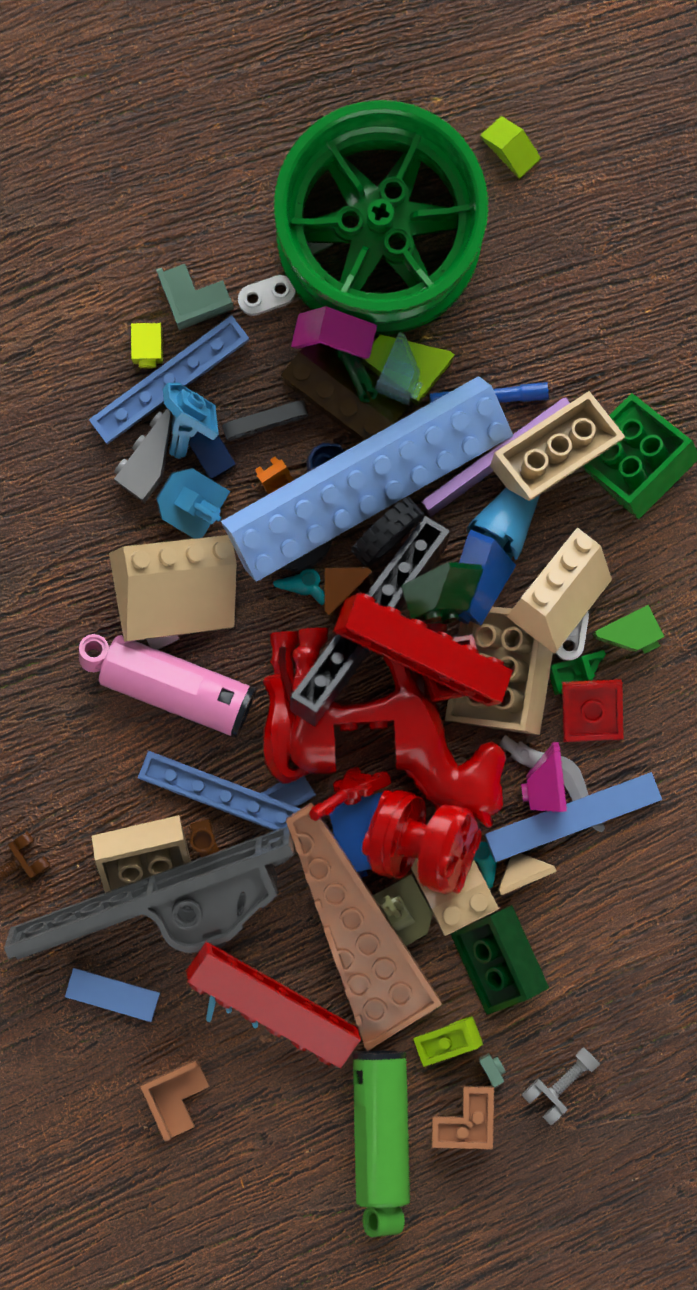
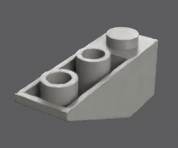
[114,408,173,504]

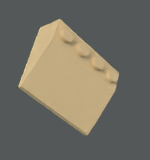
[109,535,237,642]
[445,607,553,735]

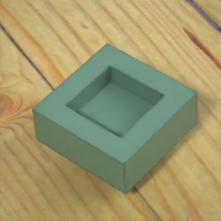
[478,1053,506,1087]

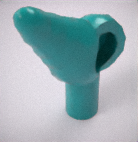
[273,569,325,606]
[474,842,497,889]

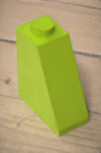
[362,334,455,406]

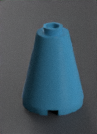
[467,488,540,560]

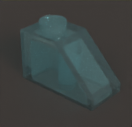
[376,332,423,405]

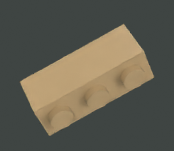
[92,815,191,893]

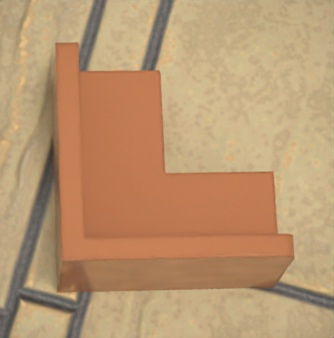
[140,1059,210,1142]
[431,1085,494,1149]

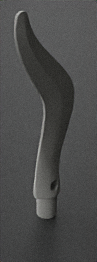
[499,735,605,832]

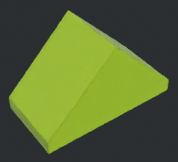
[480,116,541,179]

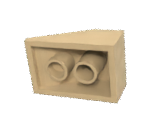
[411,859,499,936]

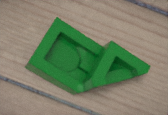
[549,650,606,695]

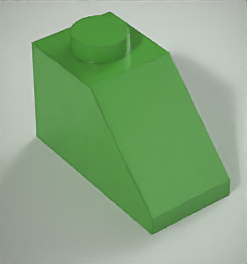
[593,605,664,654]

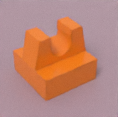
[255,457,294,495]

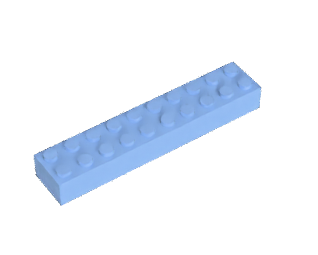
[221,376,513,582]

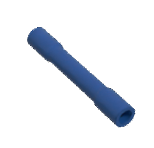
[429,382,549,403]

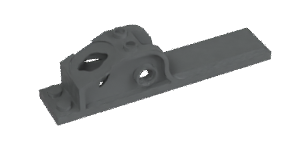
[4,826,294,960]

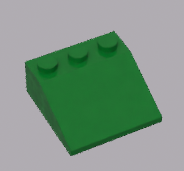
[582,393,697,520]

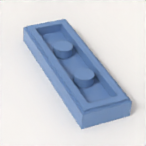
[65,968,160,1022]

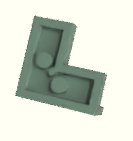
[156,264,234,330]

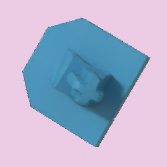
[163,383,219,459]
[156,468,230,539]

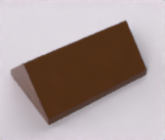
[325,567,375,625]

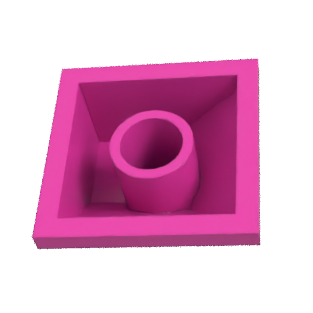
[521,742,567,812]

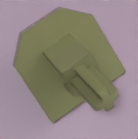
[373,874,433,946]

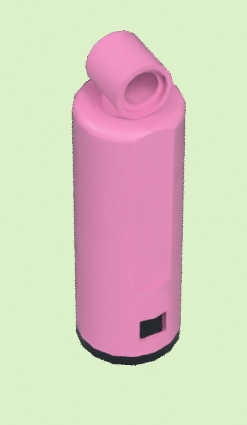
[79,634,256,739]

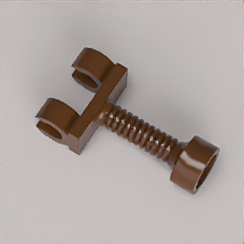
[190,818,220,858]
[0,831,51,882]

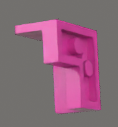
[291,306,377,359]

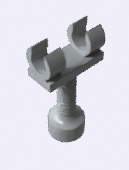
[522,1047,600,1125]

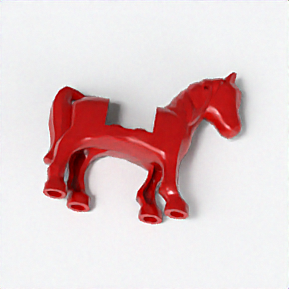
[263,623,506,828]

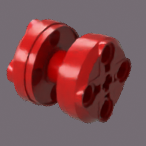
[362,790,482,894]

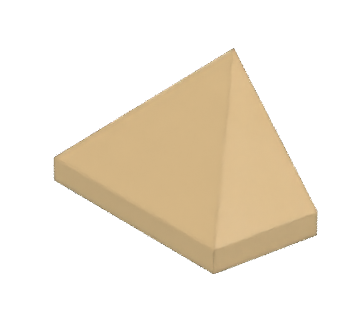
[498,853,557,895]

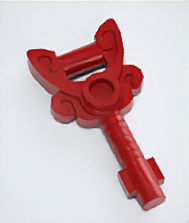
[309,767,391,821]

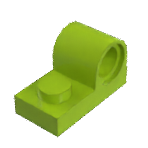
[413,1016,484,1067]

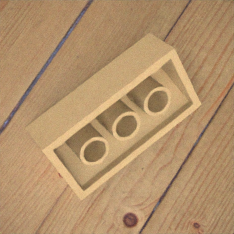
[490,391,625,501]
[507,527,612,654]

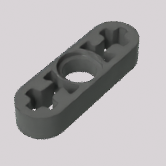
[222,400,308,440]

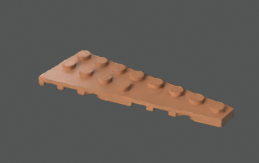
[286,802,442,1051]

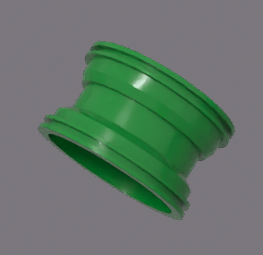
[274,100,488,335]

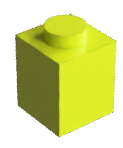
[131,323,163,369]

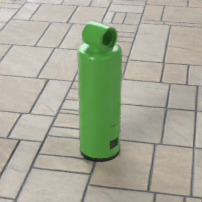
[353,1050,410,1237]

